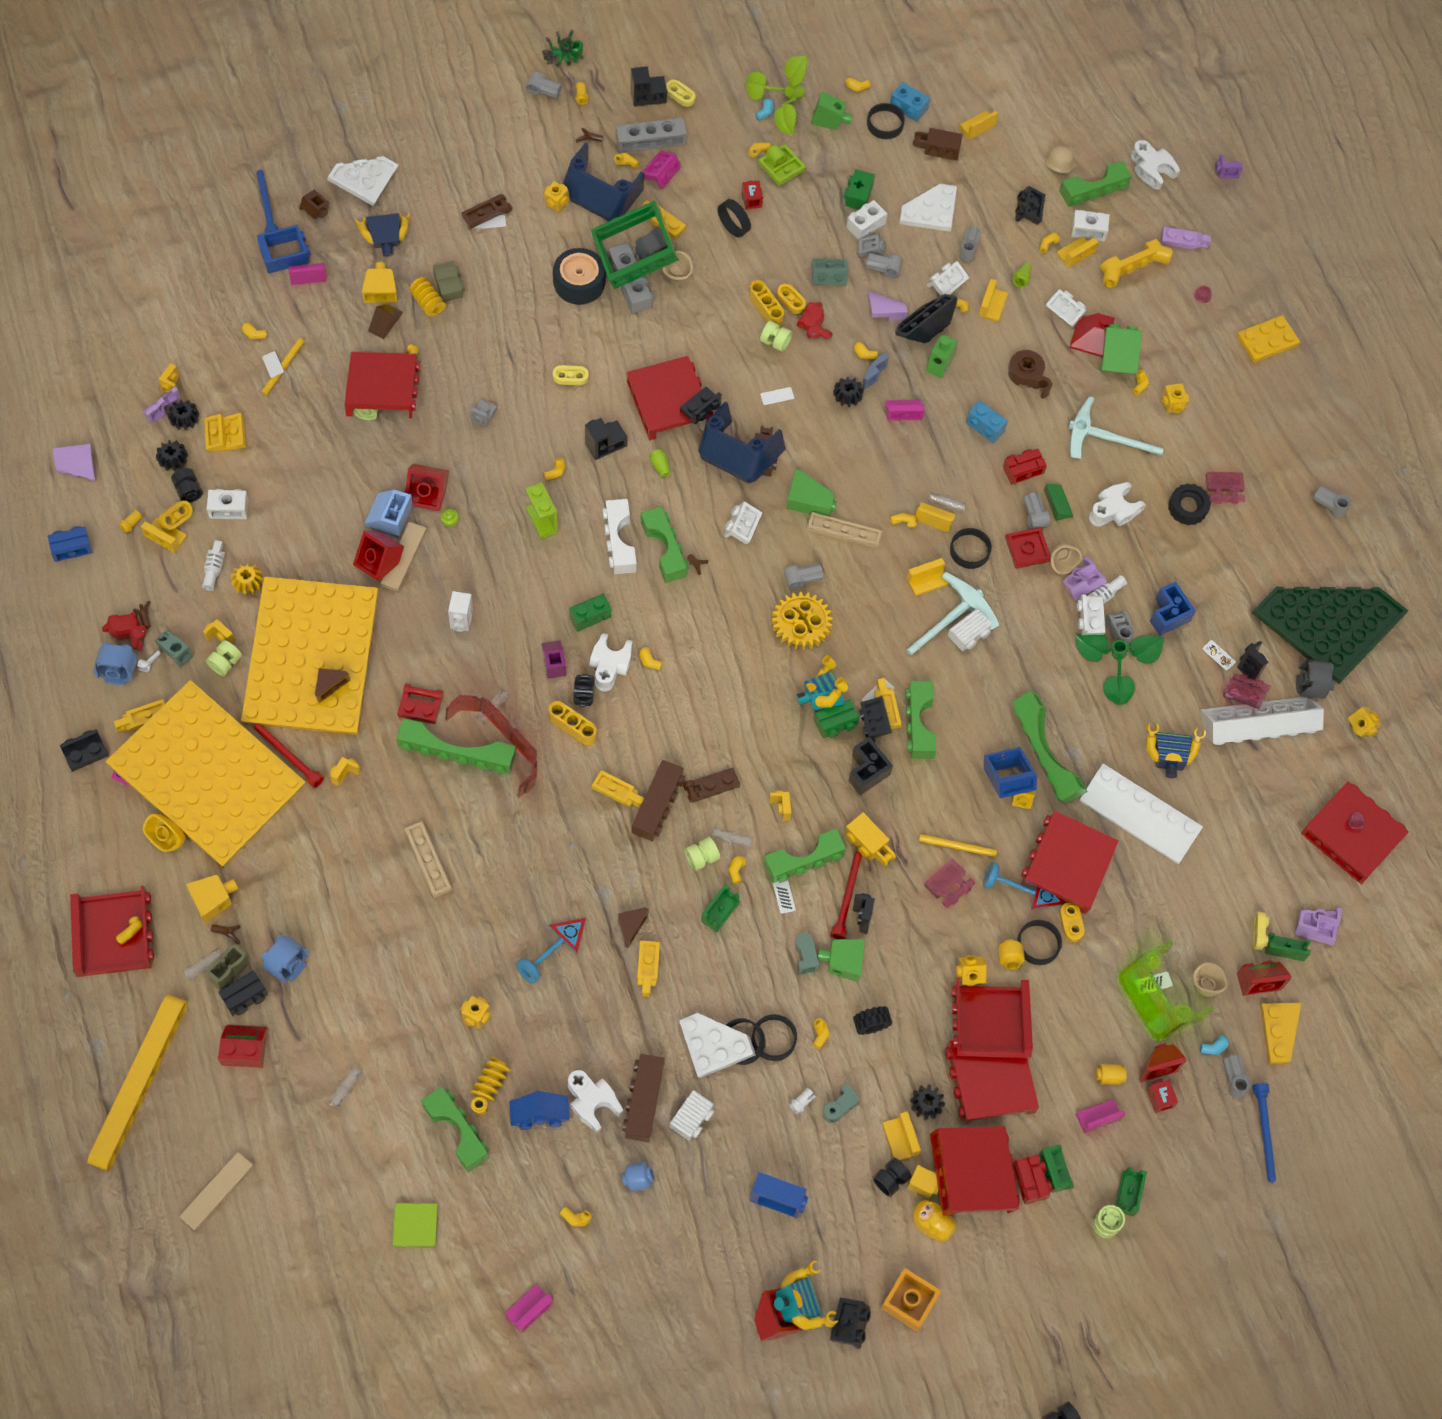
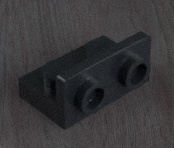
[1015,186,1046,225]
[680,386,722,425]
[1237,640,1268,683]
[859,696,892,742]
[60,729,109,772]
[853,893,875,934]
[830,1298,871,1349]

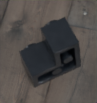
[630,66,667,107]
[585,418,628,460]
[849,737,893,795]

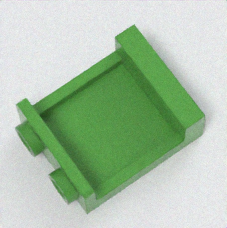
[1099,324,1142,374]

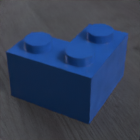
[1150,581,1196,636]
[509,1091,570,1130]

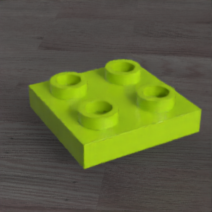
[758,144,806,186]

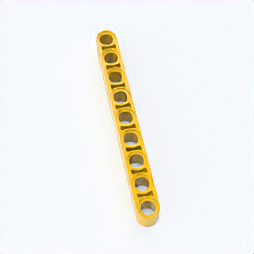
[88,994,188,1171]

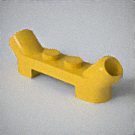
[1100,239,1173,288]

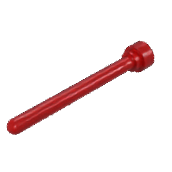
[254,723,324,788]
[830,852,862,940]

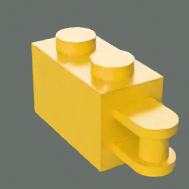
[844,812,896,866]

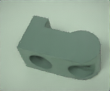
[155,631,193,668]
[795,933,819,975]
[823,1084,861,1123]

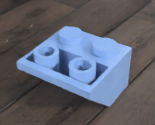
[364,489,413,536]

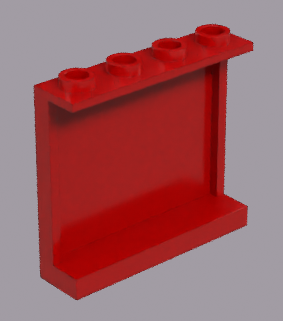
[344,352,420,419]
[626,356,713,441]
[1301,781,1409,885]
[1021,810,1119,914]
[70,885,154,977]
[951,978,1033,1058]
[945,1040,1039,1125]
[930,1126,1020,1216]

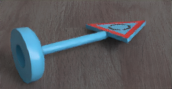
[983,862,1066,910]
[516,918,586,984]

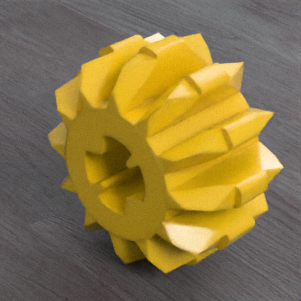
[231,562,264,595]

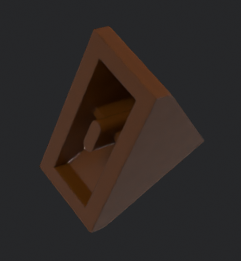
[368,304,403,339]
[315,668,351,703]
[618,907,649,948]

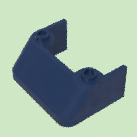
[562,142,644,221]
[698,401,786,483]

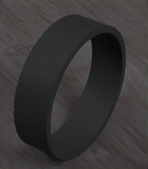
[867,103,905,139]
[717,199,751,238]
[950,528,992,569]
[1017,920,1062,965]
[752,1014,797,1061]
[726,1018,765,1065]

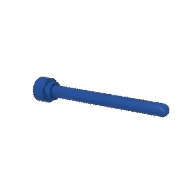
[257,169,279,233]
[1252,1083,1276,1183]

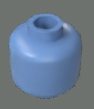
[622,1162,654,1192]

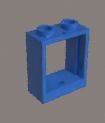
[256,225,311,274]
[984,747,1037,798]
[749,1172,808,1218]

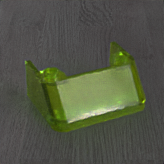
[1117,940,1213,1041]

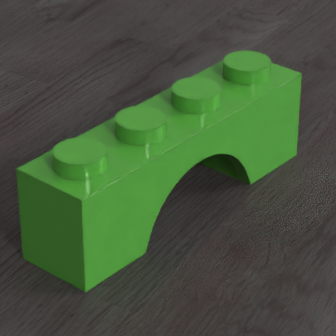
[1059,161,1132,207]
[640,506,689,583]
[905,681,936,759]
[763,828,846,883]
[421,1087,490,1173]

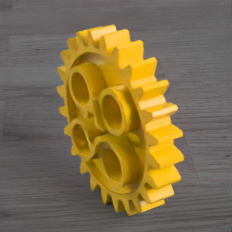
[771,592,833,650]

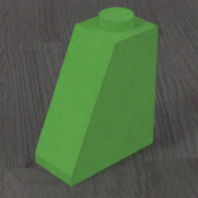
[787,469,837,516]

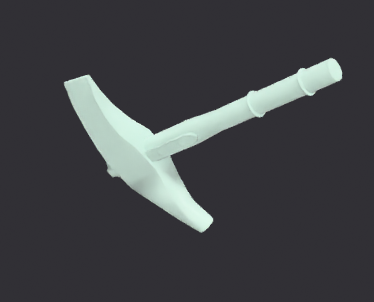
[1068,396,1164,459]
[906,572,999,656]

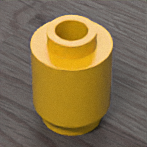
[1095,1064,1127,1085]

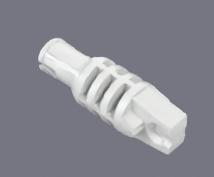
[202,540,225,591]
[1087,575,1127,605]

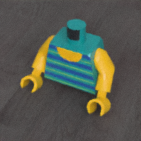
[796,655,848,710]
[774,1260,838,1330]

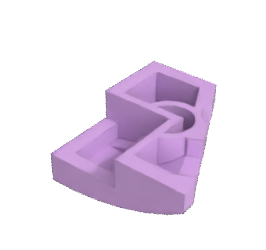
[867,291,907,321]
[142,387,180,424]
[53,444,96,482]
[1063,556,1107,601]
[1294,907,1342,946]

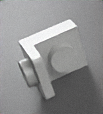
[859,234,886,257]
[470,399,497,426]

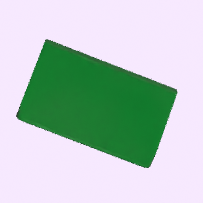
[1044,484,1073,521]

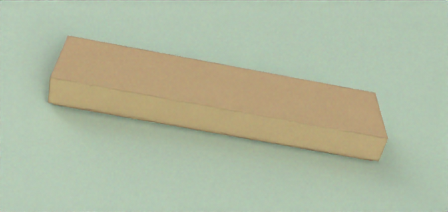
[807,512,883,549]
[380,522,427,592]
[404,821,452,898]
[179,1152,254,1232]

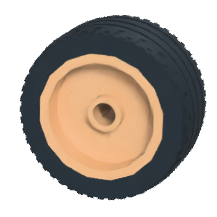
[553,248,606,305]

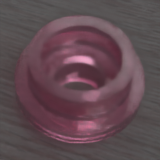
[1194,286,1212,303]

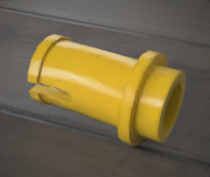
[575,82,589,105]
[118,510,143,533]
[471,1097,488,1115]

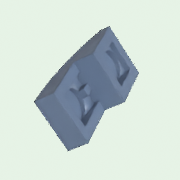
[862,353,889,390]

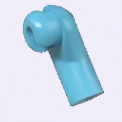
[755,99,774,121]
[1200,1035,1229,1055]

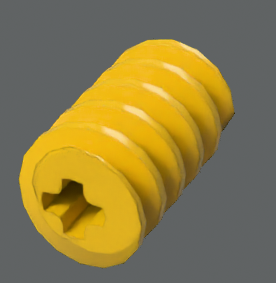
[410,277,446,317]
[469,1056,511,1102]

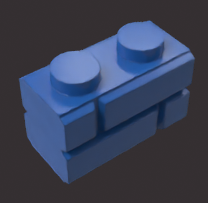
[47,526,92,562]

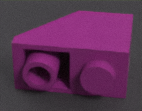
[541,641,566,679]

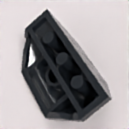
[895,293,958,344]

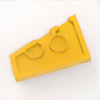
[1260,1003,1302,1064]

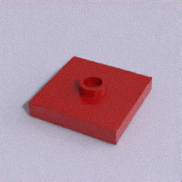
[1005,527,1051,569]

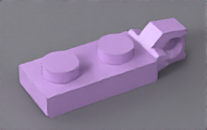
[1161,226,1211,250]

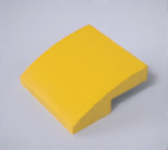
[204,413,246,451]

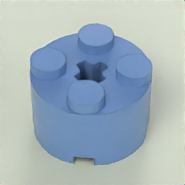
[93,643,137,685]
[261,934,310,984]

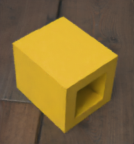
[907,1165,939,1199]

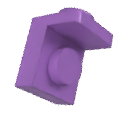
[1215,155,1243,178]

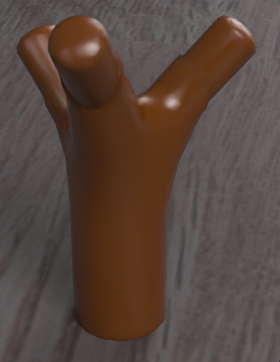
[575,128,603,143]
[687,554,708,575]
[133,601,151,629]
[211,924,240,944]

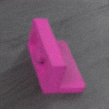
[289,263,327,285]
[885,400,925,421]
[1076,1099,1125,1133]
[505,1285,554,1333]

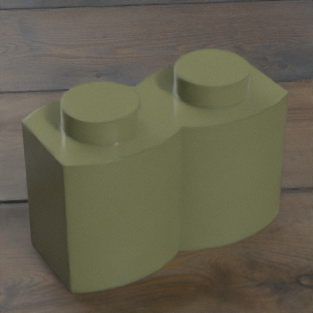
[433,261,465,301]
[206,944,249,990]

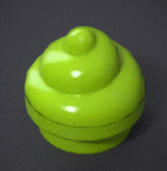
[440,509,459,527]

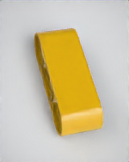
[749,280,784,327]
[549,701,597,746]

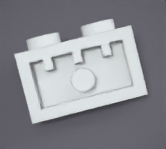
[927,261,970,296]
[1046,289,1087,328]
[723,501,762,544]
[1077,594,1105,635]

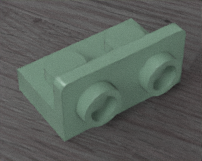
[812,259,848,285]

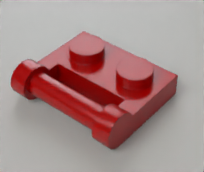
[397,683,443,724]

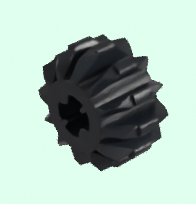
[833,377,864,407]
[167,399,200,431]
[156,440,188,471]
[573,674,595,707]
[910,1084,945,1120]

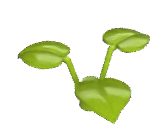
[745,56,808,135]

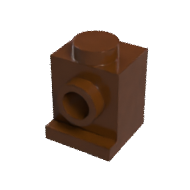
[299,189,329,219]

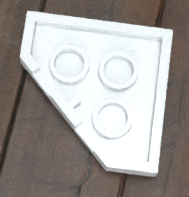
[327,156,398,206]
[899,184,957,232]
[679,1013,755,1078]

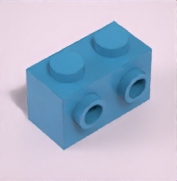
[890,82,930,122]
[966,400,1008,443]

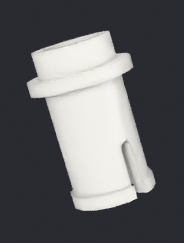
[789,1088,815,1114]

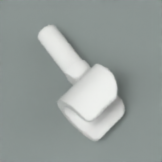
[137,650,161,673]

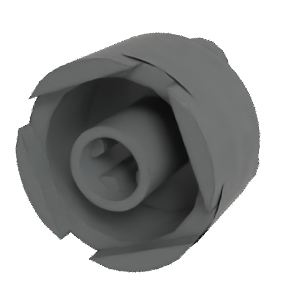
[635,228,676,260]
[1296,659,1335,699]

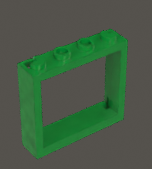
[591,201,679,289]

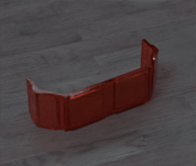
[445,695,538,798]

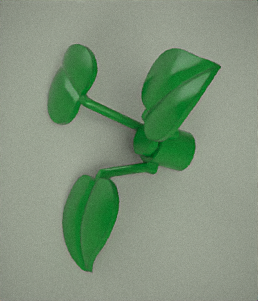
[1076,634,1164,705]

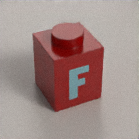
[741,180,763,210]
[1146,1079,1179,1113]

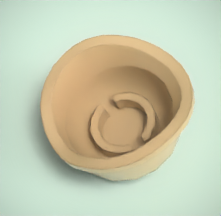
[1045,146,1074,174]
[662,251,693,281]
[1050,543,1082,575]
[1193,962,1228,998]

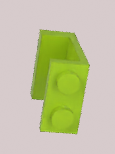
[525,482,558,540]

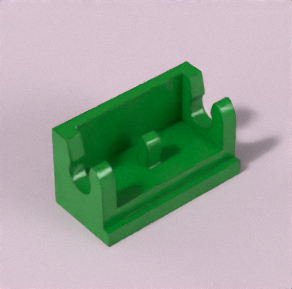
[701,884,740,932]
[1265,933,1311,962]
[1039,1145,1074,1193]
[1115,1167,1147,1216]

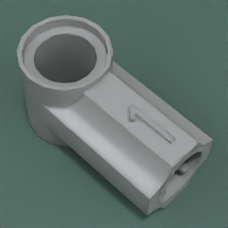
[526,72,562,98]
[959,226,981,262]
[866,252,903,278]
[1313,486,1351,518]
[1023,492,1050,529]
[783,563,823,590]
[1222,1055,1251,1099]

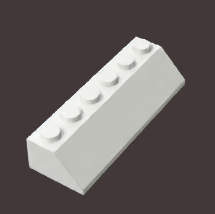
[1200,697,1324,745]
[1079,764,1203,865]

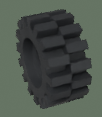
[853,1006,893,1035]

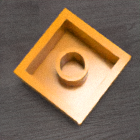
[881,1268,941,1332]

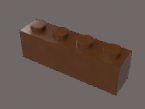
[631,759,686,842]
[622,1053,665,1143]

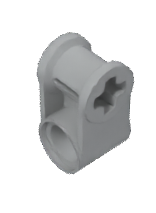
[1106,610,1134,645]

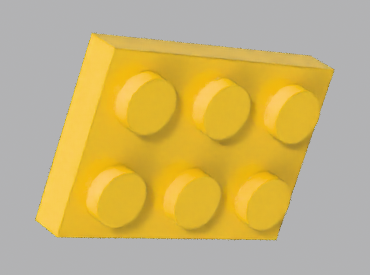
[1236,315,1300,363]

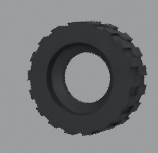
[1168,483,1211,525]

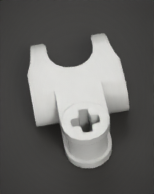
[1131,140,1180,190]
[1089,482,1146,527]
[589,633,633,692]
[568,1070,623,1134]

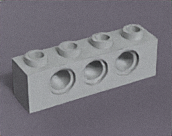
[616,118,687,153]
[608,243,654,314]

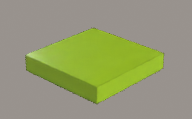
[393,1203,438,1248]

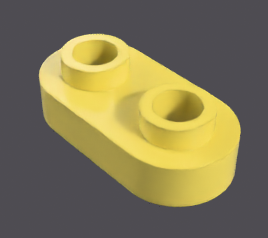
[666,80,696,107]
[553,365,589,385]
[1253,911,1269,950]

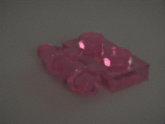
[1205,472,1245,504]
[1223,673,1271,709]
[924,858,975,909]

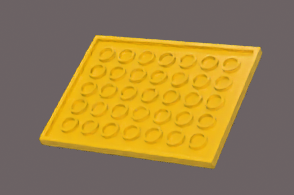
[241,577,379,735]
[105,680,306,868]

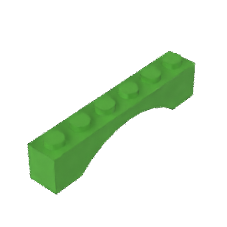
[1012,691,1088,803]
[397,718,516,774]

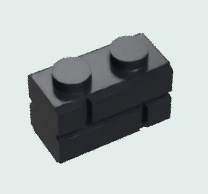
[218,970,268,1016]

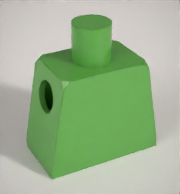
[810,92,853,130]
[926,334,958,378]
[818,939,865,982]

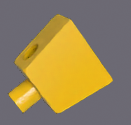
[362,262,397,303]
[186,875,238,923]

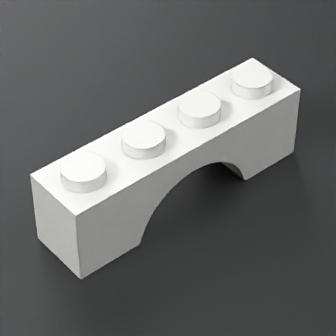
[602,499,637,575]

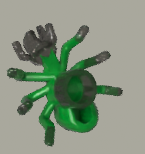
[542,30,584,67]

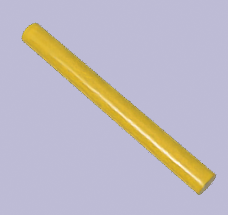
[261,338,305,396]
[919,834,997,857]

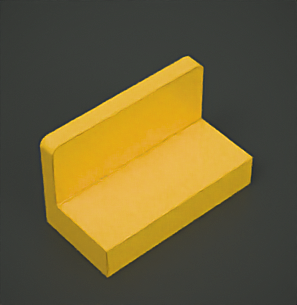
[959,110,999,140]
[1057,237,1099,268]
[978,279,1008,322]
[915,502,955,533]
[141,518,187,553]
[906,558,949,596]
[882,1111,921,1161]

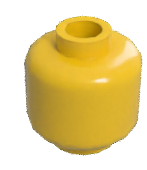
[998,939,1025,970]

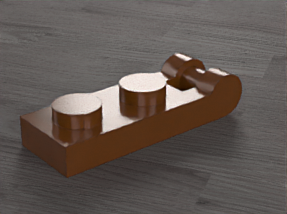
[461,194,513,229]
[683,767,740,803]

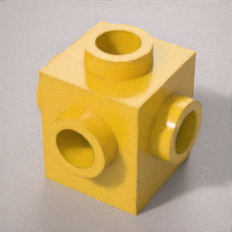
[544,181,570,213]
[1161,383,1189,413]
[1348,707,1382,737]
[956,955,987,986]
[460,996,491,1029]

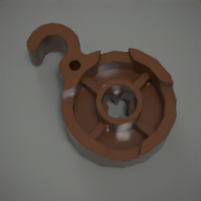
[1008,350,1052,399]

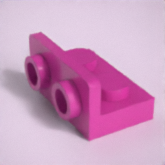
[643,151,681,189]

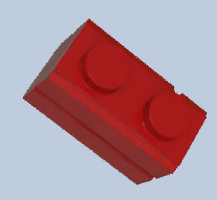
[1003,449,1047,484]
[1012,1155,1052,1205]

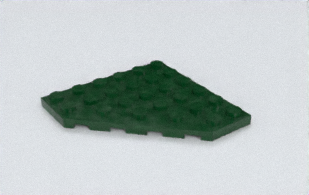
[1252,587,1409,684]

